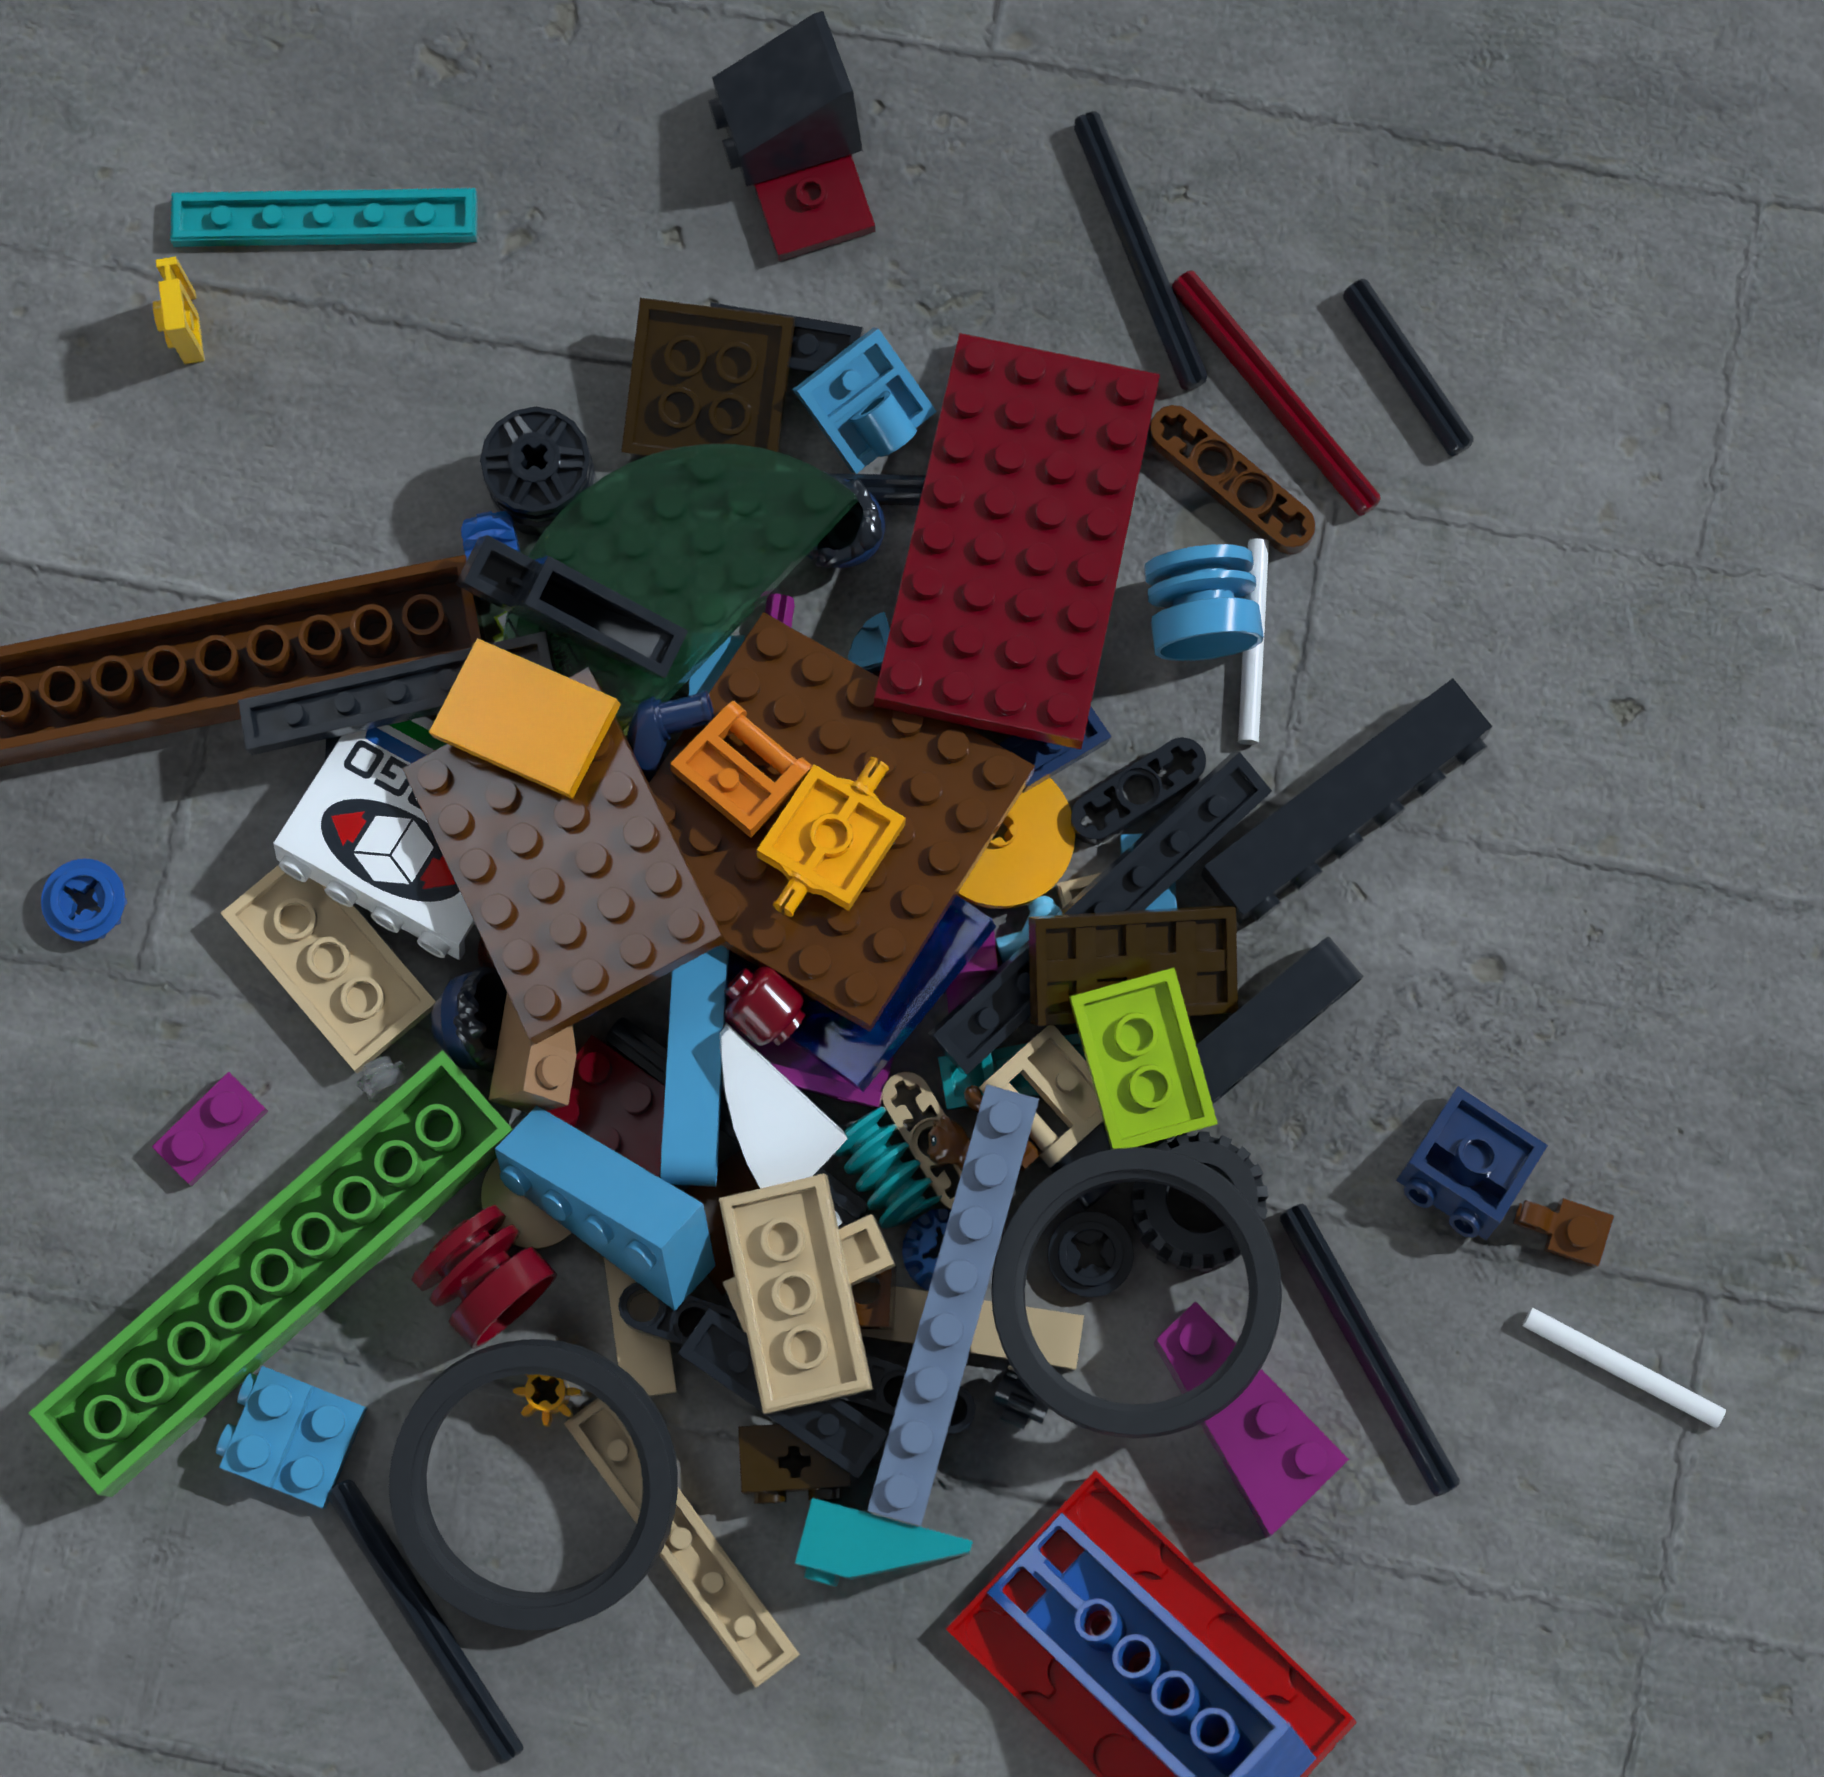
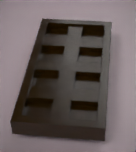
[1028,905,1238,1026]

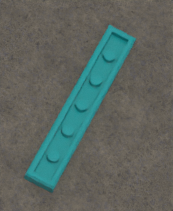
[170,188,478,247]

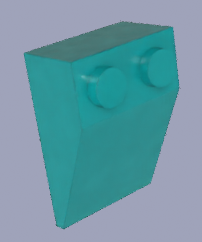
[795,1498,973,1587]

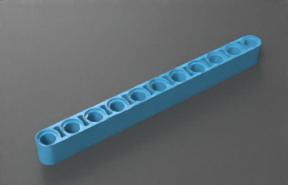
[661,633,745,1186]

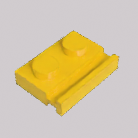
[153,256,205,364]

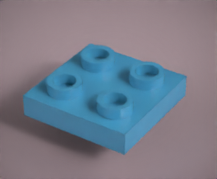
[792,327,937,474]

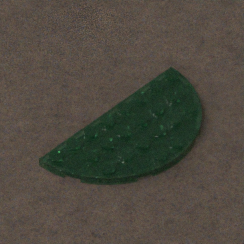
[503,444,858,737]

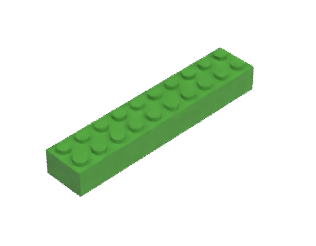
[29,1050,513,1497]

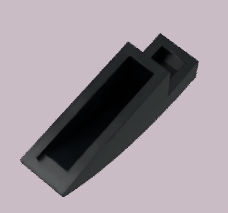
[455,535,688,679]

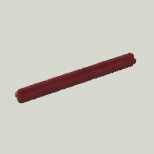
[1172,270,1381,516]

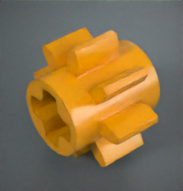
[513,1374,582,1427]

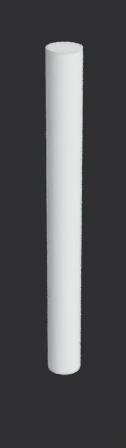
[1238,538,1269,745]
[1522,1307,1726,1428]

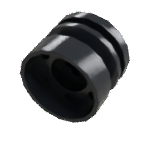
[480,406,598,537]

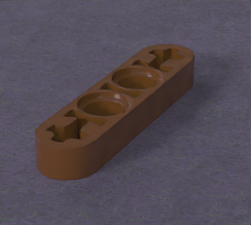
[1149,405,1316,554]

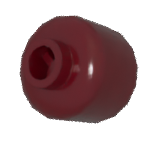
[724,966,805,1046]

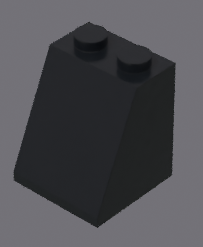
[708,11,863,187]

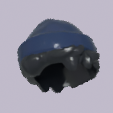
[785,471,885,568]
[431,966,507,1072]

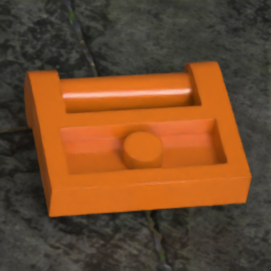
[670,701,812,838]

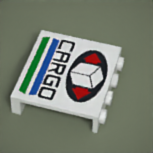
[273,717,475,960]

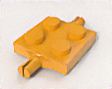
[757,757,906,917]

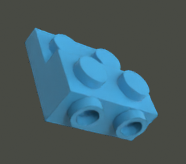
[216,1366,368,1509]

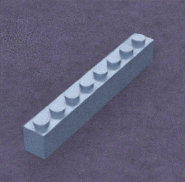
[867,1084,1039,1526]

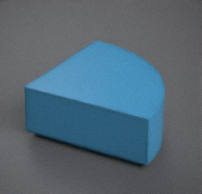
[848,612,890,673]

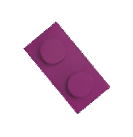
[152,1071,268,1186]

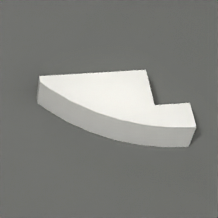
[720,1022,848,1227]

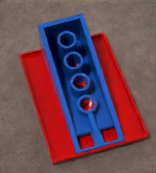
[946,1470,1357,1777]

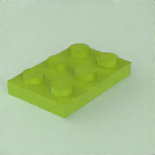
[1069,968,1218,1150]

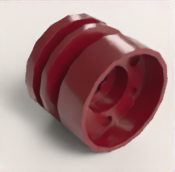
[411,1205,558,1349]

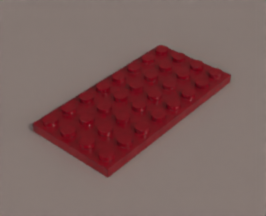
[874,333,1160,750]

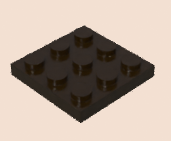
[621,297,795,472]

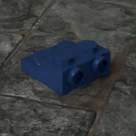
[1396,1086,1548,1240]

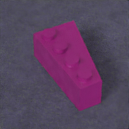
[1153,1301,1349,1538]

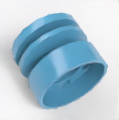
[1144,544,1264,661]

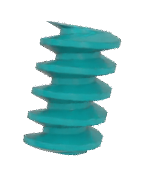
[834,1107,942,1229]

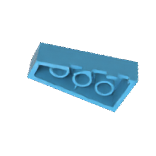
[495,1105,715,1311]

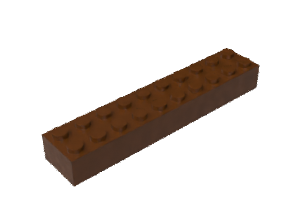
[0,555,486,767]

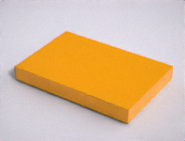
[429,638,621,799]

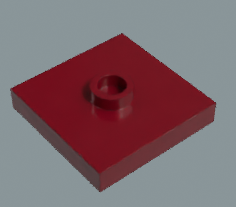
[753,155,876,262]

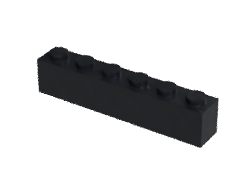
[1201,678,1493,925]

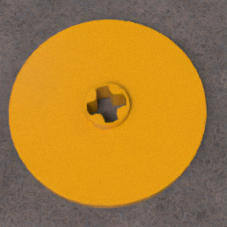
[956,778,1075,909]

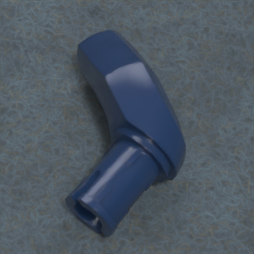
[626,690,715,783]

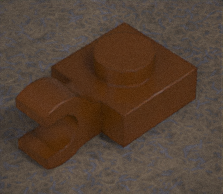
[1512,1198,1614,1268]

